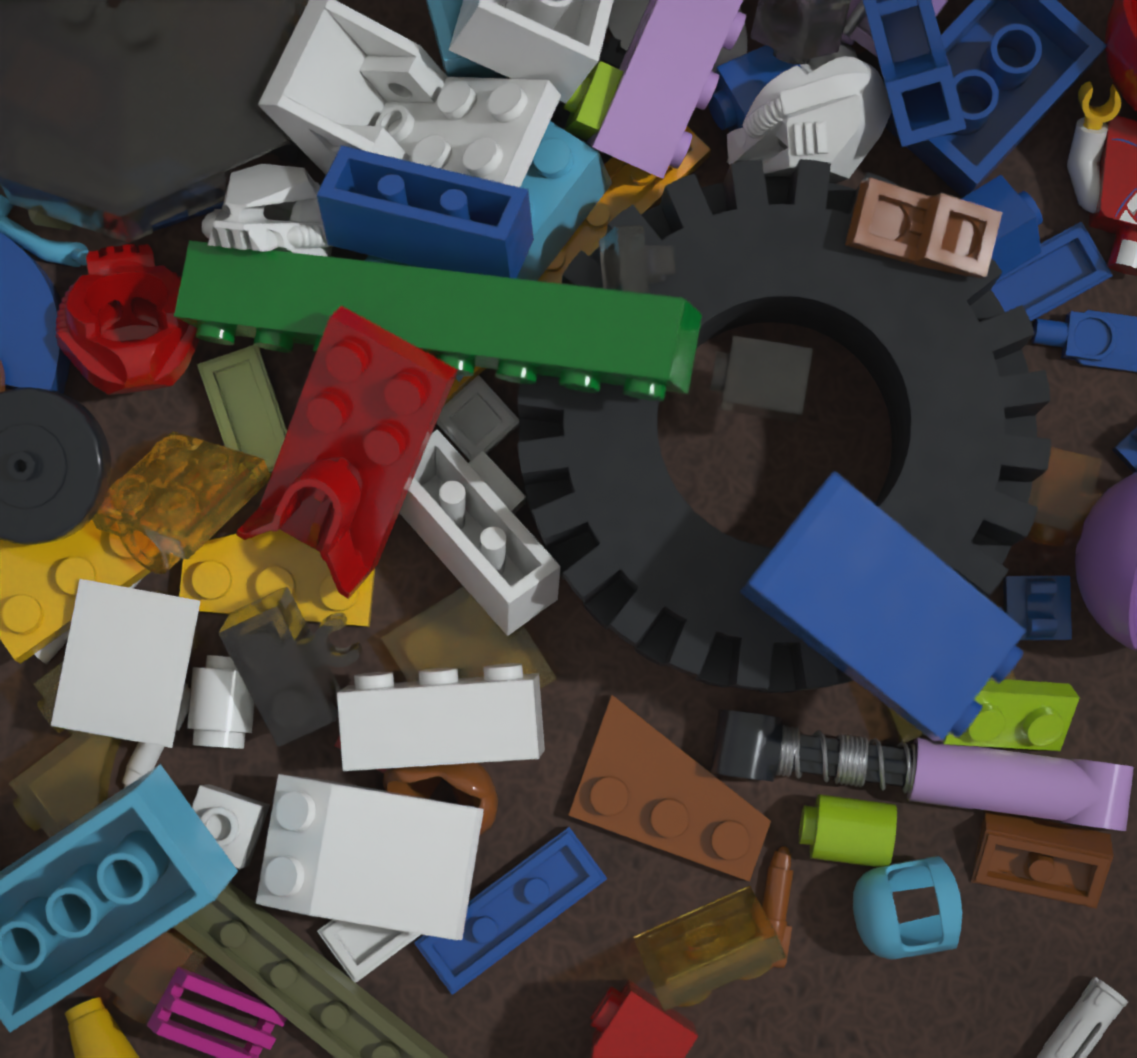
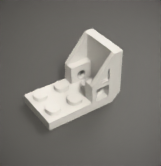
[258,0,561,187]

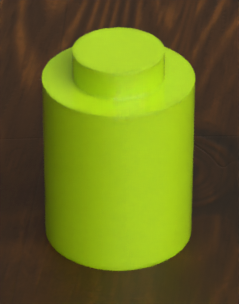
[799,794,897,867]

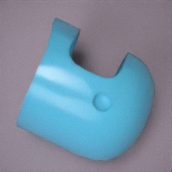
[853,856,962,959]

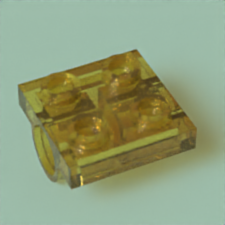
[92,431,271,574]

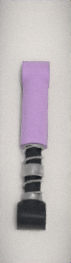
[710,709,1134,831]

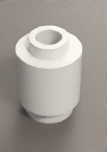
[188,656,257,749]

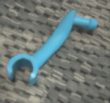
[0,194,89,267]

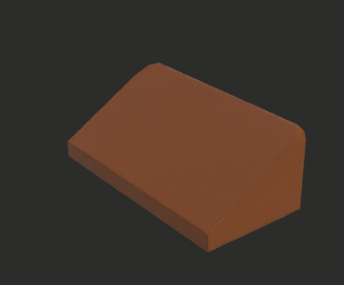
[971,810,1114,909]

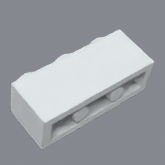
[399,429,560,636]
[337,663,545,771]

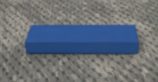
[414,827,607,995]

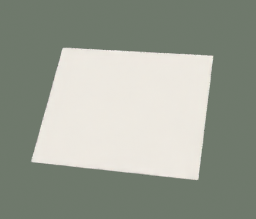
[51,579,200,748]

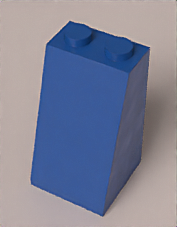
[740,472,1026,741]

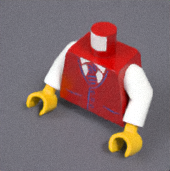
[1067,82,1137,276]

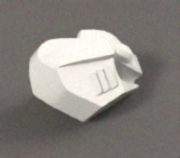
[727,56,892,183]
[202,164,334,257]

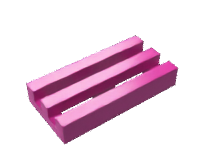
[147,967,287,1058]

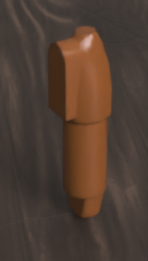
[756,846,794,969]

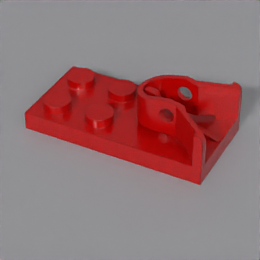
[236,305,458,599]

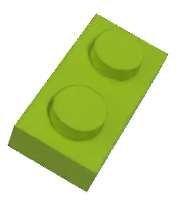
[942,678,1080,751]

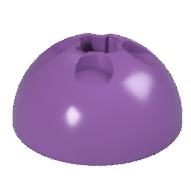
[1075,472,1137,652]

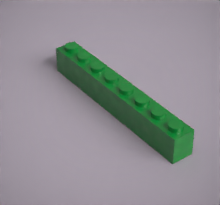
[174,241,702,401]

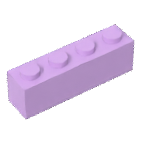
[587,0,746,179]

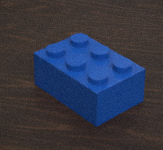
[885,0,1106,198]

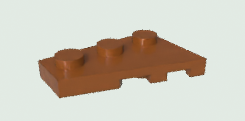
[568,695,771,882]

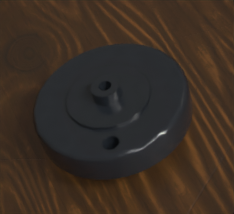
[0,387,112,545]

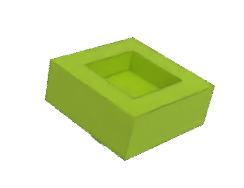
[562,61,624,140]

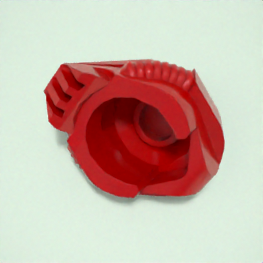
[55,244,199,395]

